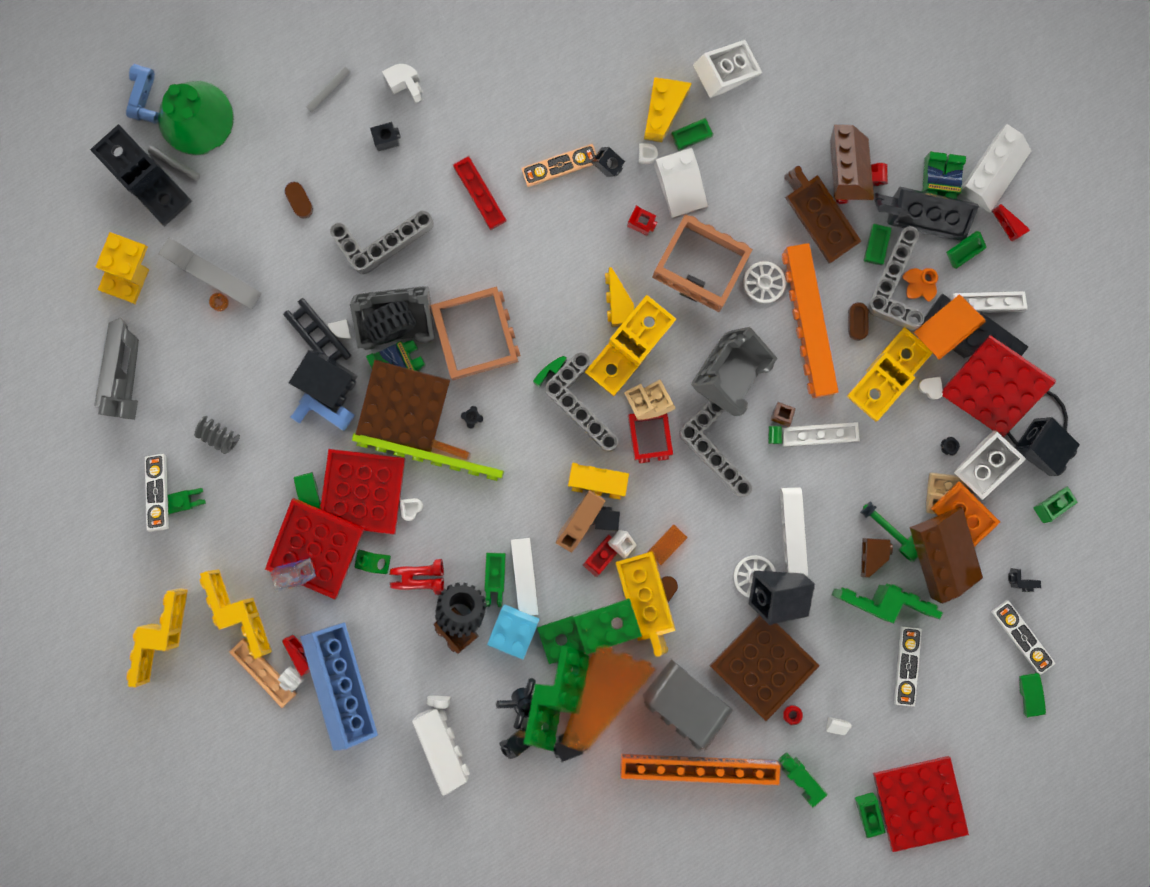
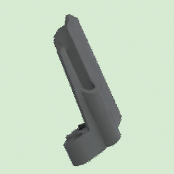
[94,318,139,420]

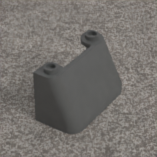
[350,286,435,350]
[691,327,777,416]

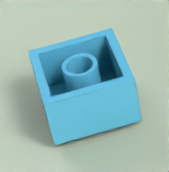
[487,604,539,660]

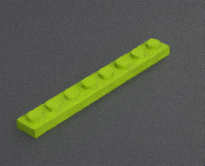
[352,433,504,481]

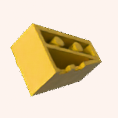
[644,77,692,142]
[568,462,629,500]

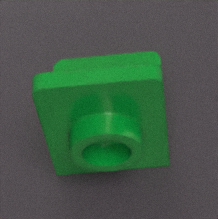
[354,549,391,574]

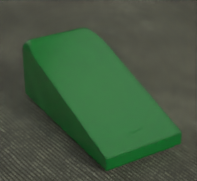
[1033,486,1078,523]
[855,792,886,838]

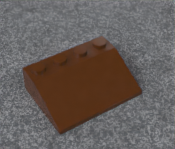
[909,507,983,604]

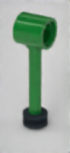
[860,501,918,562]

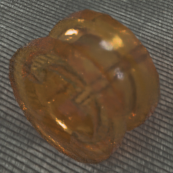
[209,293,229,311]

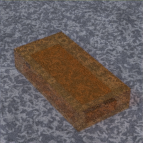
[431,439,471,460]
[647,524,688,565]

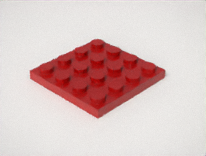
[941,335,1056,438]
[320,449,406,535]
[265,498,365,600]
[873,756,969,852]

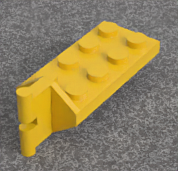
[615,551,676,657]

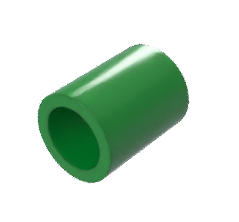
[768,426,782,444]

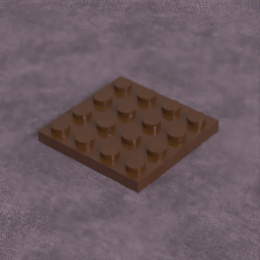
[355,360,450,452]
[709,615,820,721]

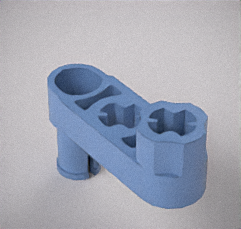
[126,64,159,124]
[290,393,355,431]

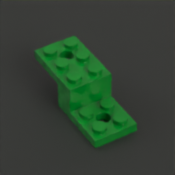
[832,583,943,624]
[537,598,642,665]
[524,646,590,751]

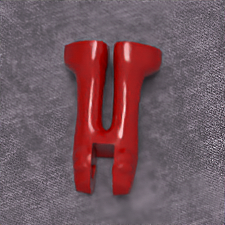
[389,559,444,596]

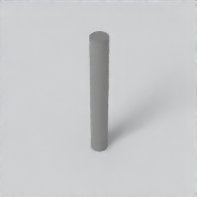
[306,67,350,112]
[148,146,200,181]

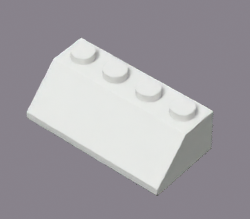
[961,124,1031,213]
[412,707,470,795]

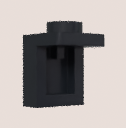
[1008,568,1041,592]
[499,727,531,759]

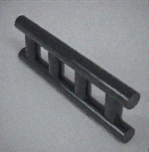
[283,298,352,361]

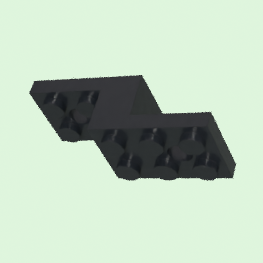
[90,124,192,226]
[921,294,1029,359]

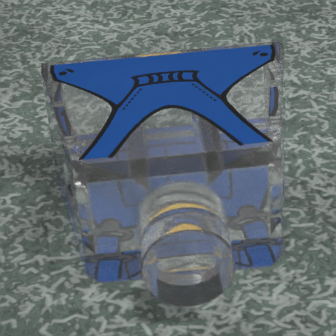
[270,558,316,591]

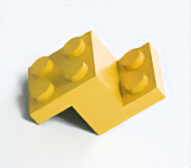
[95,232,149,304]

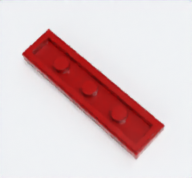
[453,156,507,230]

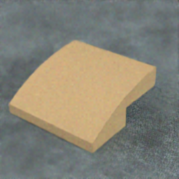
[624,379,676,420]
[926,472,968,514]

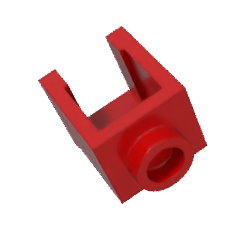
[627,205,658,236]

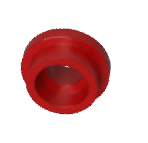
[783,705,803,725]

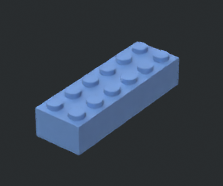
[300,622,378,751]

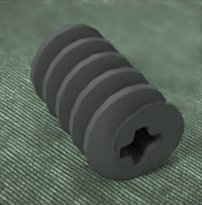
[194,416,240,454]

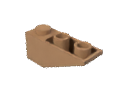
[556,490,606,553]

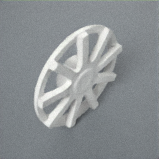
[743,261,786,304]
[733,555,776,598]

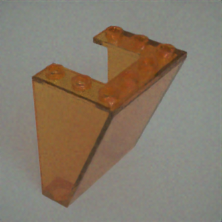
[561,646,656,752]

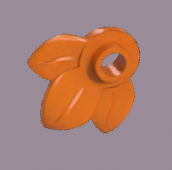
[902,268,938,302]

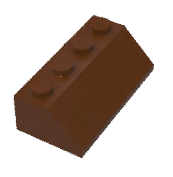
[830,125,874,200]

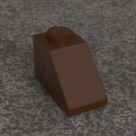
[861,538,893,578]

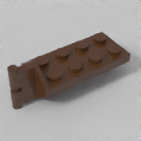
[784,166,862,264]

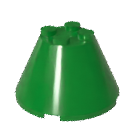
[158,81,234,155]

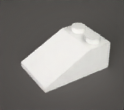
[693,40,762,98]
[654,148,708,219]
[954,430,1026,500]

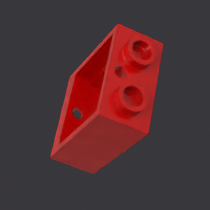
[628,413,673,464]

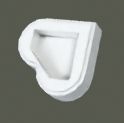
[918,377,943,400]
[400,498,423,521]
[427,696,451,709]

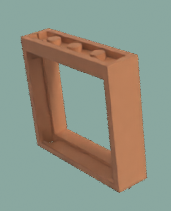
[652,214,753,312]
[430,286,521,380]

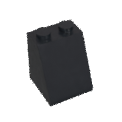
[288,350,358,408]
[1014,417,1080,476]
[748,571,815,625]

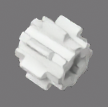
[278,666,304,692]

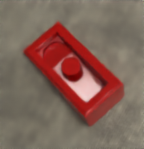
[992,204,1030,242]
[582,534,618,577]
[282,635,310,676]

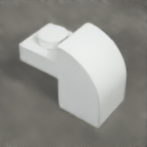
[382,64,423,103]

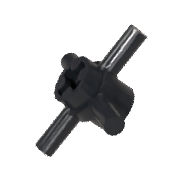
[496,678,536,729]

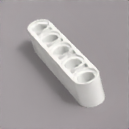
[780,487,808,577]

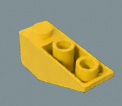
[605,267,634,327]

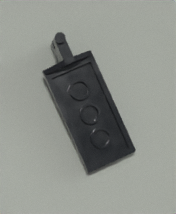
[874,187,979,241]

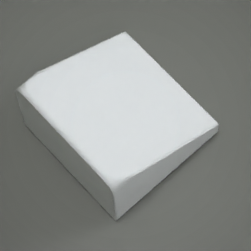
[608,530,637,559]
[826,717,852,735]

